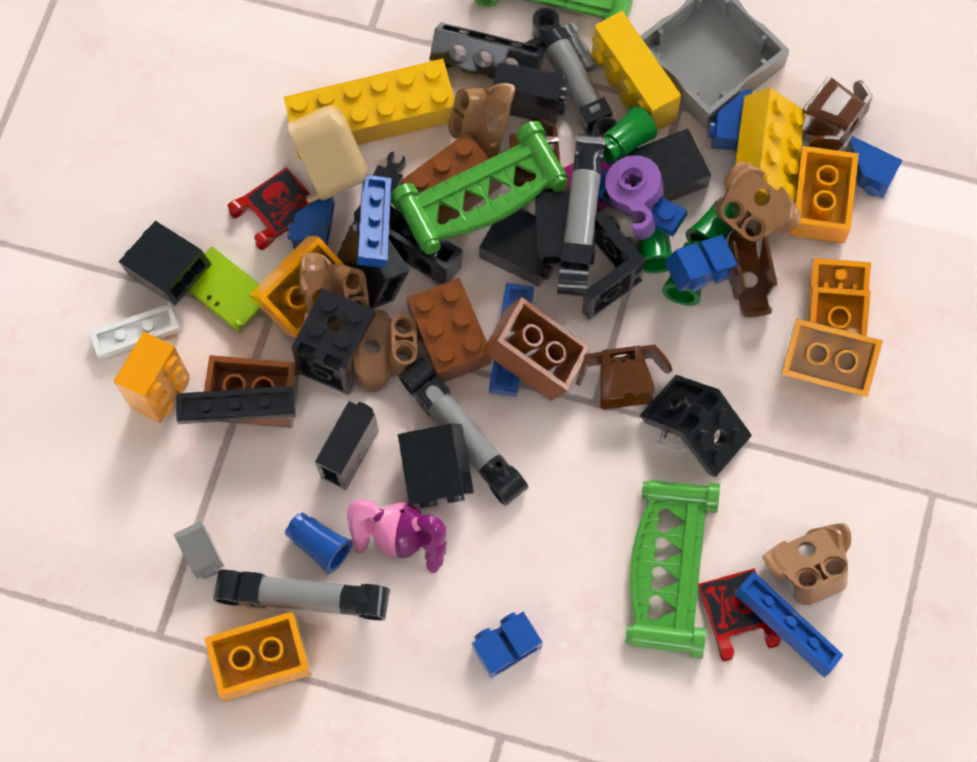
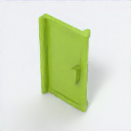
[188,246,261,333]

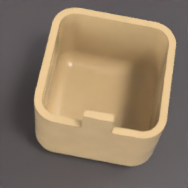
[287,105,368,204]

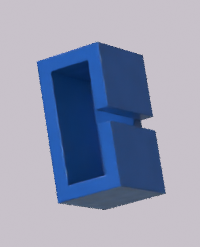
[664,235,738,292]
[472,611,543,679]

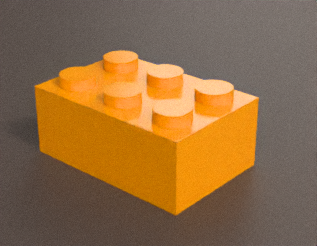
[789,146,859,244]
[249,236,349,338]
[780,318,883,397]
[113,331,189,423]
[204,611,312,702]

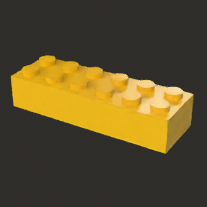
[283,58,455,159]

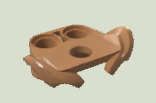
[448,83,515,158]
[714,162,801,242]
[299,253,369,332]
[352,309,418,392]
[762,523,852,605]

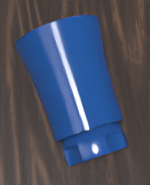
[285,512,353,574]

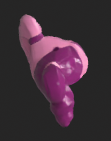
[347,499,447,573]

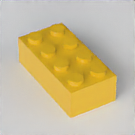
[591,11,681,131]
[735,88,805,206]

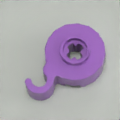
[605,156,664,240]

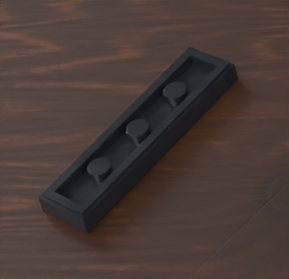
[176,386,296,424]

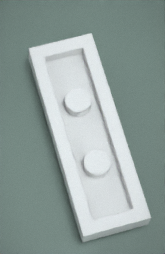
[89,303,181,360]

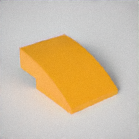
[808,258,871,336]

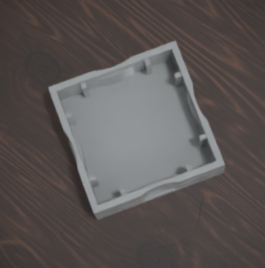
[640,0,790,129]

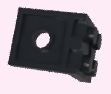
[582,210,646,320]
[291,288,376,395]
[639,375,752,478]

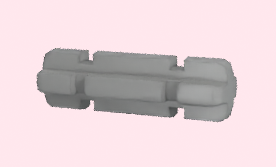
[563,23,596,72]

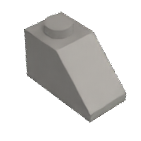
[173,521,224,579]

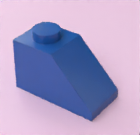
[707,89,752,151]
[845,136,903,198]
[287,196,335,249]

